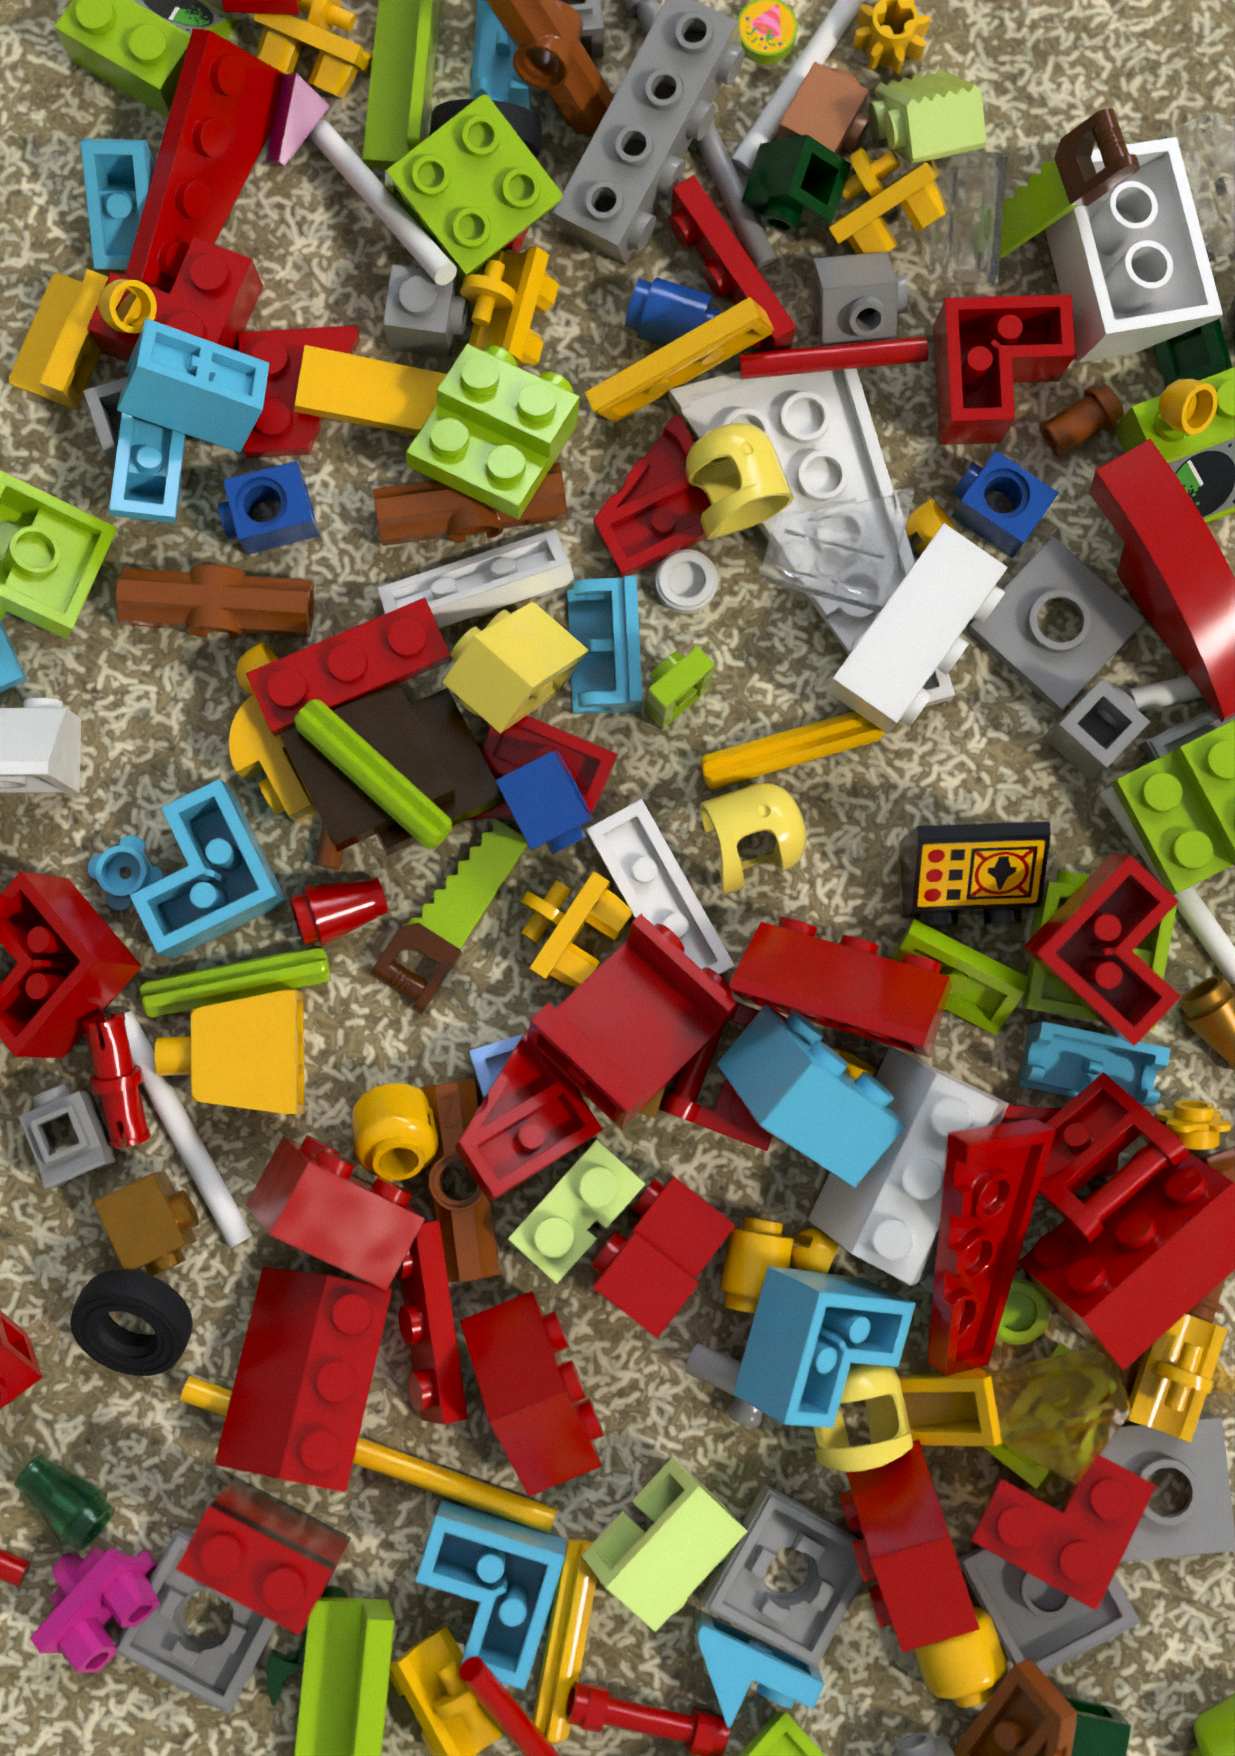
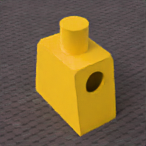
[154,989,305,1114]

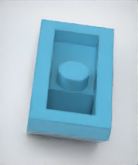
[80,138,155,270]
[109,412,186,524]
[694,1611,825,1728]

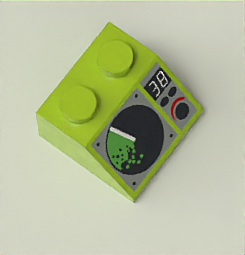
[54,0,239,118]
[1115,367,1235,524]

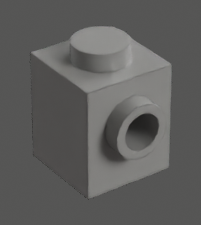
[813,251,908,346]
[383,264,468,358]
[1043,678,1150,780]

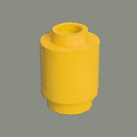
[720,1216,794,1314]

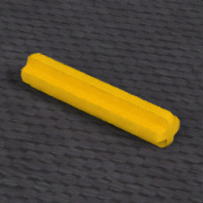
[700,711,884,789]
[532,1539,598,1743]

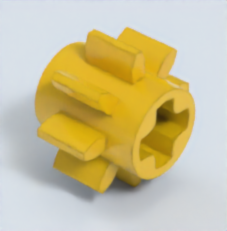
[852,0,931,75]

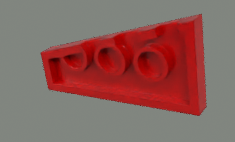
[125,28,284,294]
[927,1118,1056,1376]

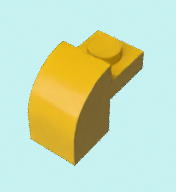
[229,693,317,824]

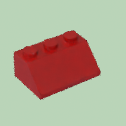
[729,917,952,1058]
[214,1267,392,1493]

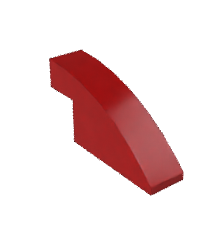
[1089,439,1235,723]

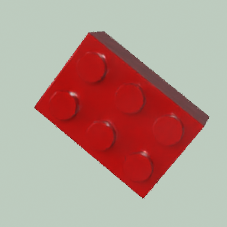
[1018,1145,1235,1371]

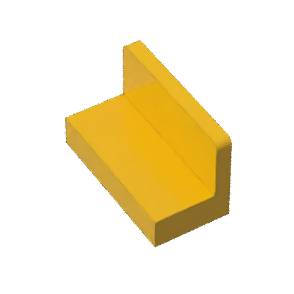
[9,269,108,410]

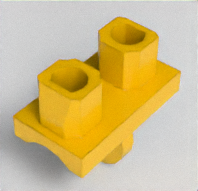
[253,0,373,99]
[829,148,947,254]
[460,246,560,367]
[520,871,633,989]
[1123,1314,1228,1443]
[389,1626,505,1756]

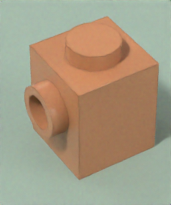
[776,61,871,156]

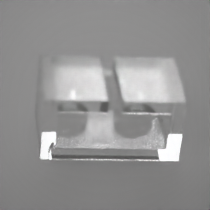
[1156,110,1235,264]

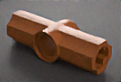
[486,0,614,135]
[373,462,568,546]
[115,565,315,639]
[420,1080,501,1282]

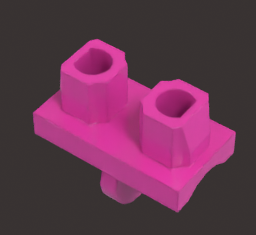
[30,1547,160,1673]

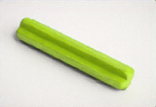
[294,699,453,850]
[140,946,331,1018]

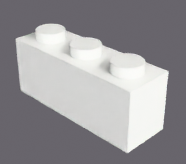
[826,523,1008,734]

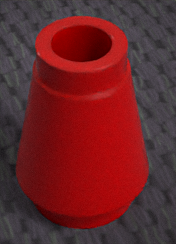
[289,877,388,947]

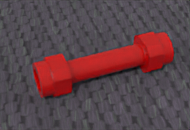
[565,1682,729,1756]

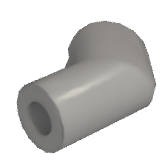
[685,1343,763,1428]

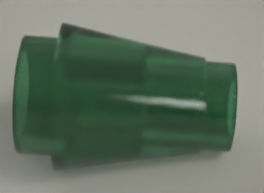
[15,1454,115,1551]

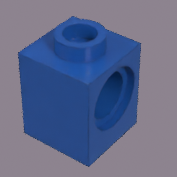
[951,451,1059,558]
[218,461,320,555]
[495,751,594,854]

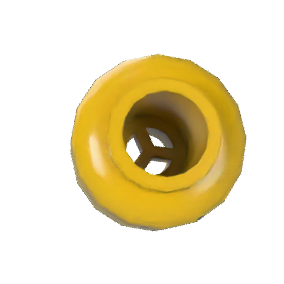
[351,1083,439,1181]
[913,1606,1007,1708]

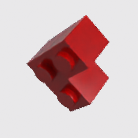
[87,237,263,363]
[933,294,1075,445]
[1022,853,1181,1046]
[0,871,142,1059]
[246,1135,425,1291]
[591,1175,736,1339]
[460,1291,604,1497]
[839,1440,980,1653]
[969,1451,1157,1611]

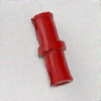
[82,1011,151,1148]

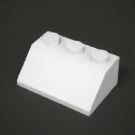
[1045,137,1223,363]
[0,698,81,793]
[808,1046,1009,1285]

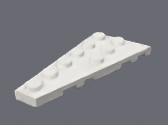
[668,343,955,707]

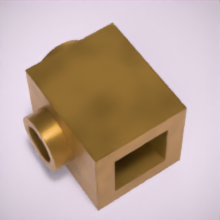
[93,1171,199,1276]

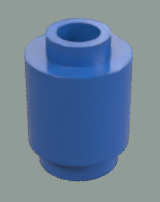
[625,277,721,346]

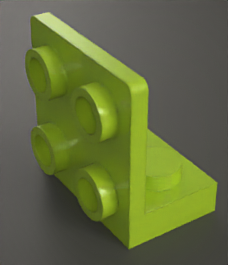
[384,94,562,287]

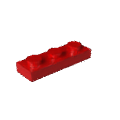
[668,175,796,352]
[246,597,452,737]
[395,1220,468,1425]

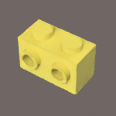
[442,601,589,733]

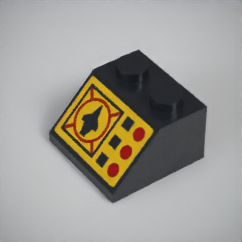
[899,821,1051,928]

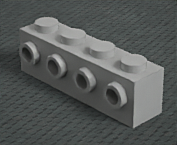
[552,0,745,265]

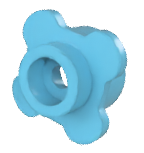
[88,835,164,911]

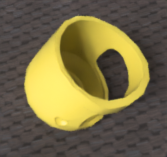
[685,423,794,540]
[700,783,807,895]
[813,1363,913,1472]

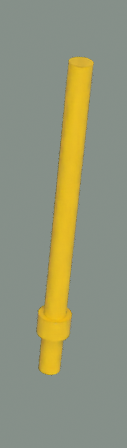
[180,1375,557,1534]

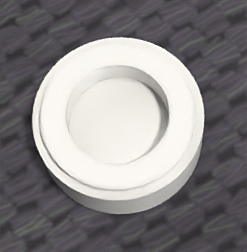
[655,549,718,614]

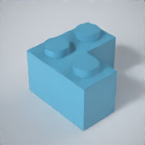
[130,779,288,959]
[717,1004,906,1187]
[733,1266,916,1428]
[415,1500,567,1690]

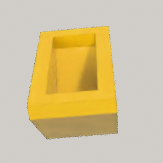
[899,1367,1002,1446]

